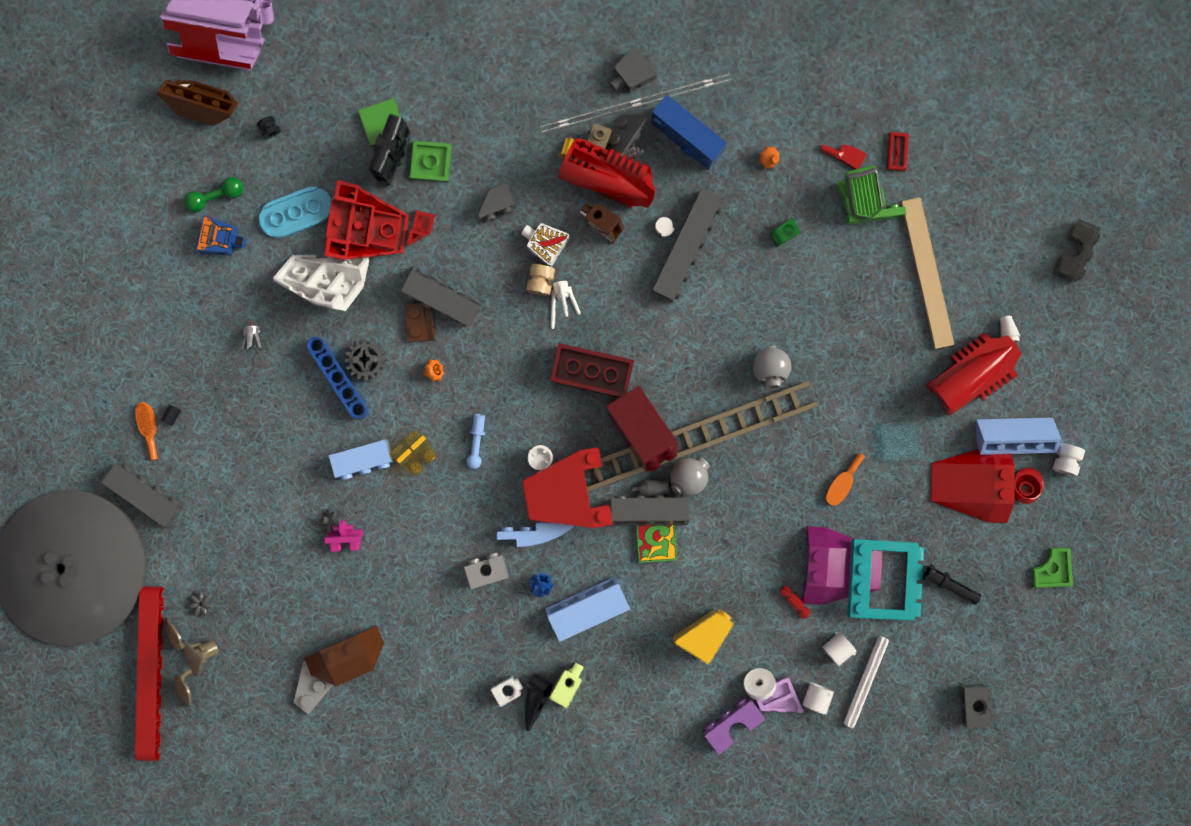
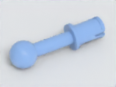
[466,414,485,469]

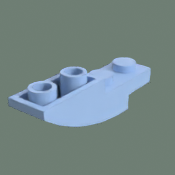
[497,521,574,547]

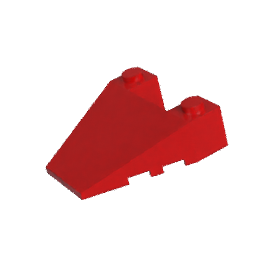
[522,447,613,528]

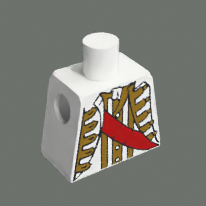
[521,223,569,267]

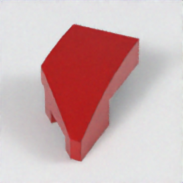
[407,210,436,245]

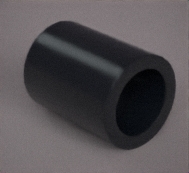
[160,405,181,426]

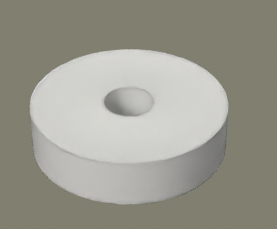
[744,668,776,700]

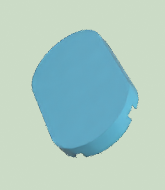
[259,187,331,238]

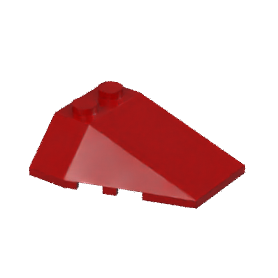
[324,180,409,260]
[931,449,1015,523]

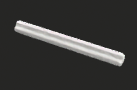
[844,636,889,728]

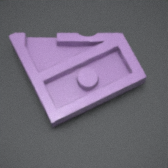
[756,676,804,713]

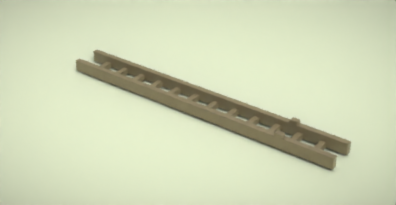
[587,381,819,492]

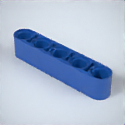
[307,337,369,419]

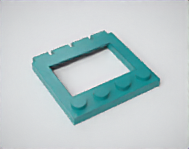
[847,539,924,620]

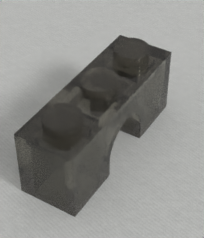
[1052,219,1100,283]

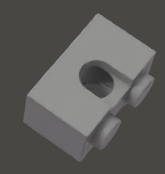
[464,552,509,589]

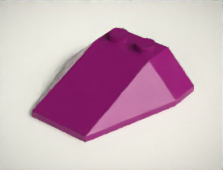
[802,526,883,604]

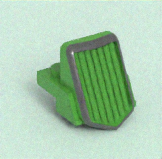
[836,165,886,219]

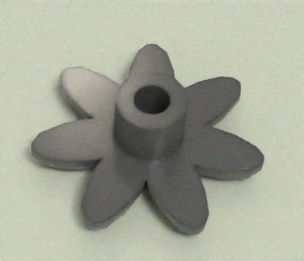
[319,509,335,533]
[188,591,214,616]

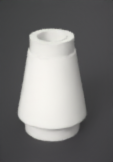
[1000,316,1020,343]

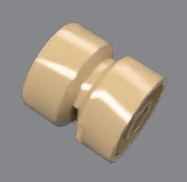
[526,264,555,296]

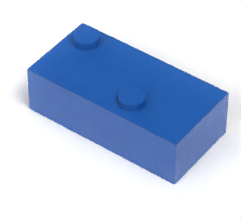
[651,95,727,170]

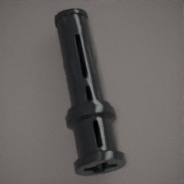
[923,564,981,605]

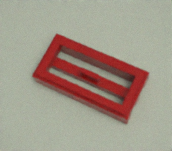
[887,132,909,172]

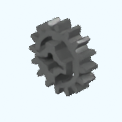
[344,339,387,381]

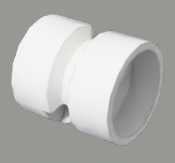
[1052,443,1085,477]

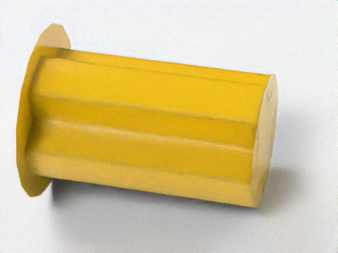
[558,137,575,160]

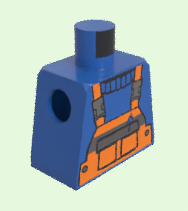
[196,215,246,255]

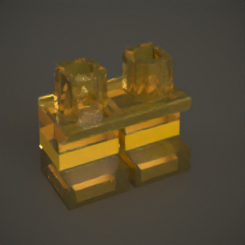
[389,429,437,476]

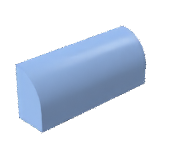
[976,418,1062,455]
[545,576,630,642]

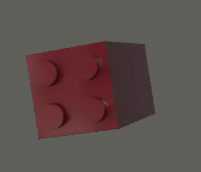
[606,386,679,473]

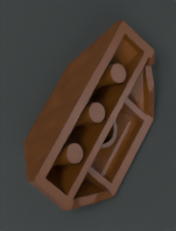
[157,80,238,126]
[304,626,384,686]

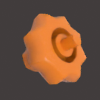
[759,146,780,169]
[423,359,444,382]

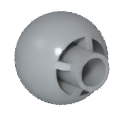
[753,346,791,390]
[670,457,710,496]

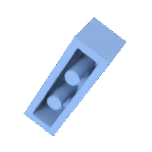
[329,440,394,480]

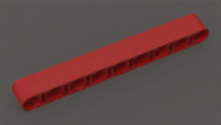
[135,586,164,761]

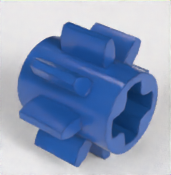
[528,573,554,597]

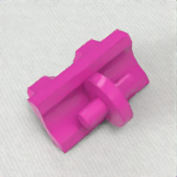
[324,520,363,552]

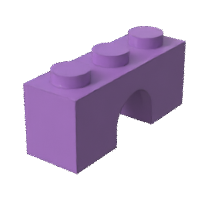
[703,698,765,755]

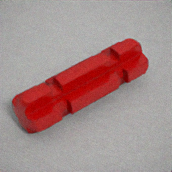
[779,585,811,619]

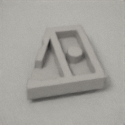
[294,661,333,715]

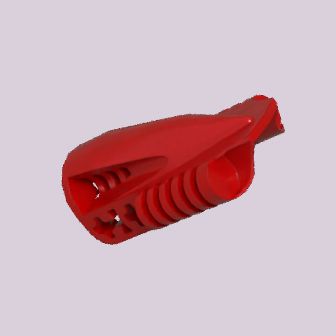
[558,139,656,209]
[925,332,1022,416]

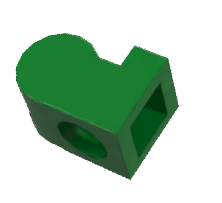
[770,218,801,247]

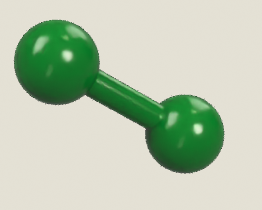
[183,177,244,213]

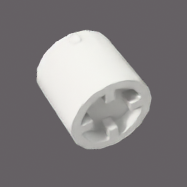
[528,445,553,470]
[822,632,857,666]
[802,682,834,714]

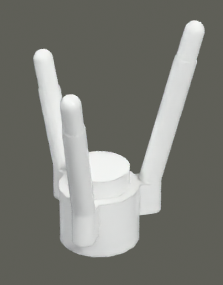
[551,281,581,329]

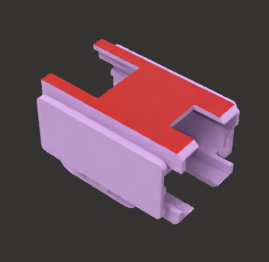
[160,0,274,70]

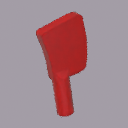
[820,144,866,170]

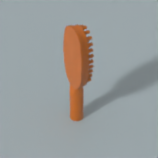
[135,402,158,461]
[826,452,865,506]

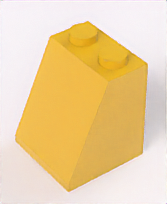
[672,609,734,664]

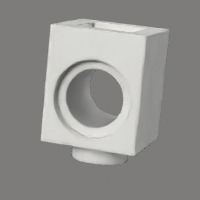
[491,675,523,707]

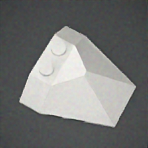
[273,255,369,311]

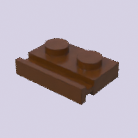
[404,303,436,343]

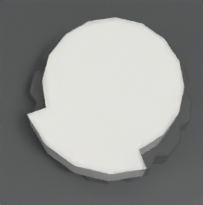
[653,217,675,238]

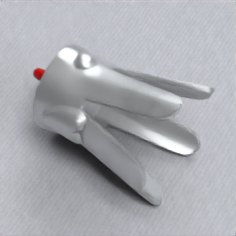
[241,321,262,350]

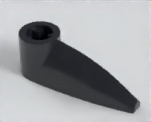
[525,673,552,731]

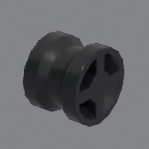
[257,116,281,139]

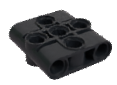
[368,114,411,185]

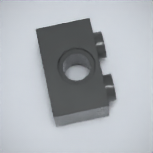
[959,684,992,728]

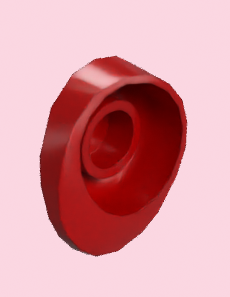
[1014,468,1044,504]

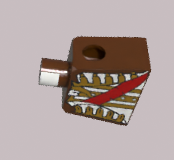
[580,204,624,243]

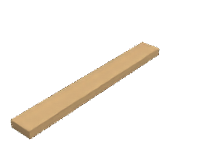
[901,197,954,349]

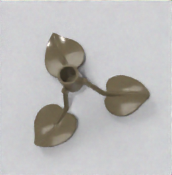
[166,617,218,706]

